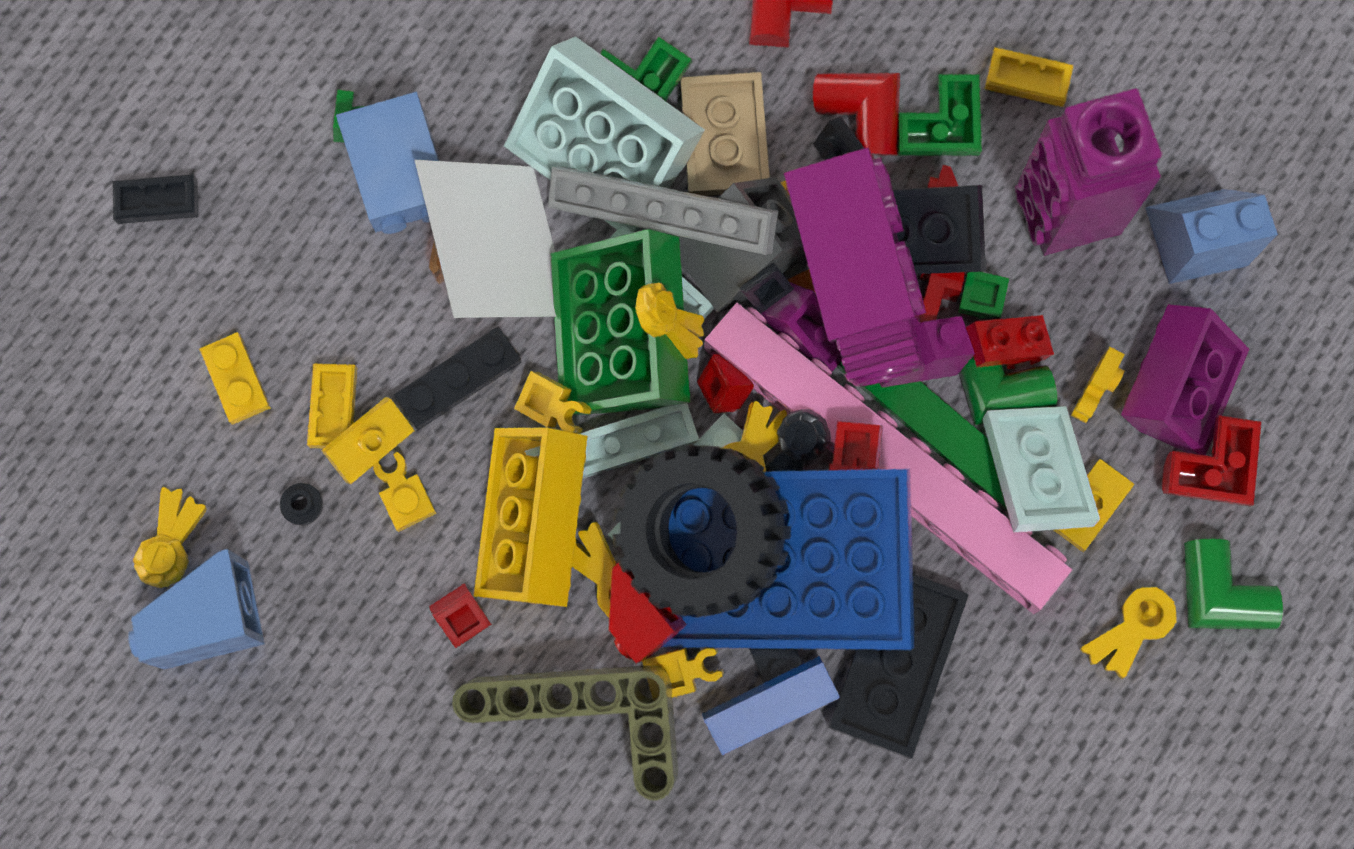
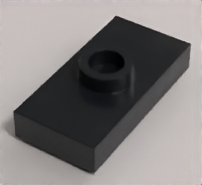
[112,174,199,224]

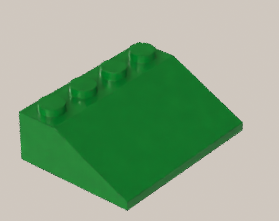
[551,229,690,416]

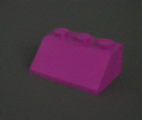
[1121,304,1249,456]

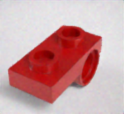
[966,315,1054,369]

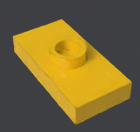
[984,47,1074,107]
[307,363,358,449]
[321,397,415,485]
[1053,459,1135,552]

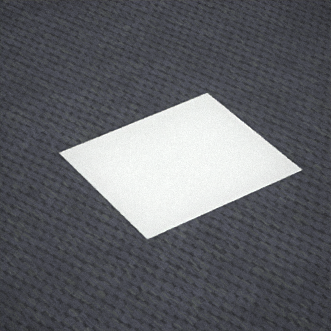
[415,160,556,318]

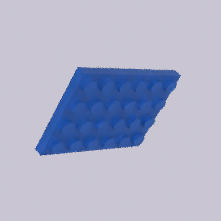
[662,469,914,650]

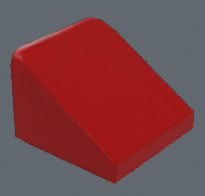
[697,354,754,413]
[429,583,492,649]

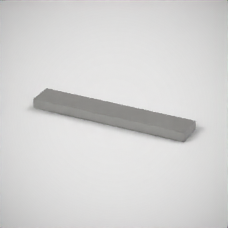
[548,166,778,255]

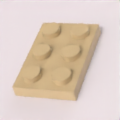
[681,72,770,196]

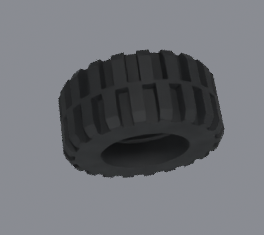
[612,445,791,617]

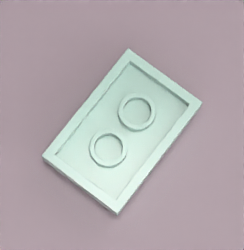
[982,406,1100,533]

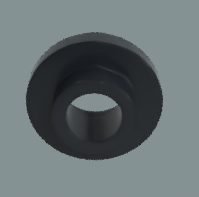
[280,483,323,526]

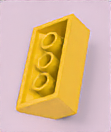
[474,428,588,607]

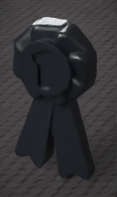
[765,409,831,472]

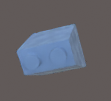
[336,92,439,234]
[1146,189,1278,284]
[128,549,265,670]

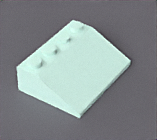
[504,36,705,233]

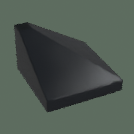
[739,262,794,314]

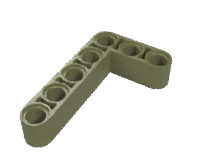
[452,665,678,801]

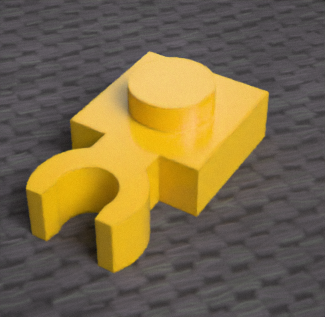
[1071,347,1125,423]
[514,371,592,434]
[373,452,437,532]
[642,648,724,699]

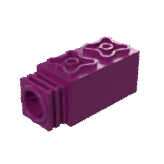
[1015,88,1162,256]
[784,148,926,386]

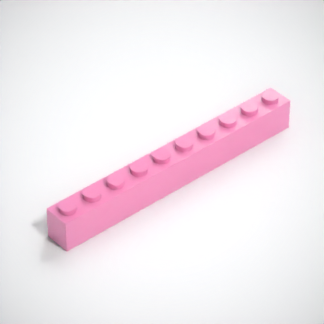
[704,303,1072,615]

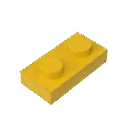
[199,332,271,425]

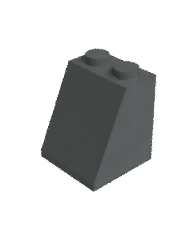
[679,177,806,312]

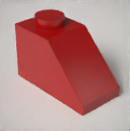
[609,563,687,664]

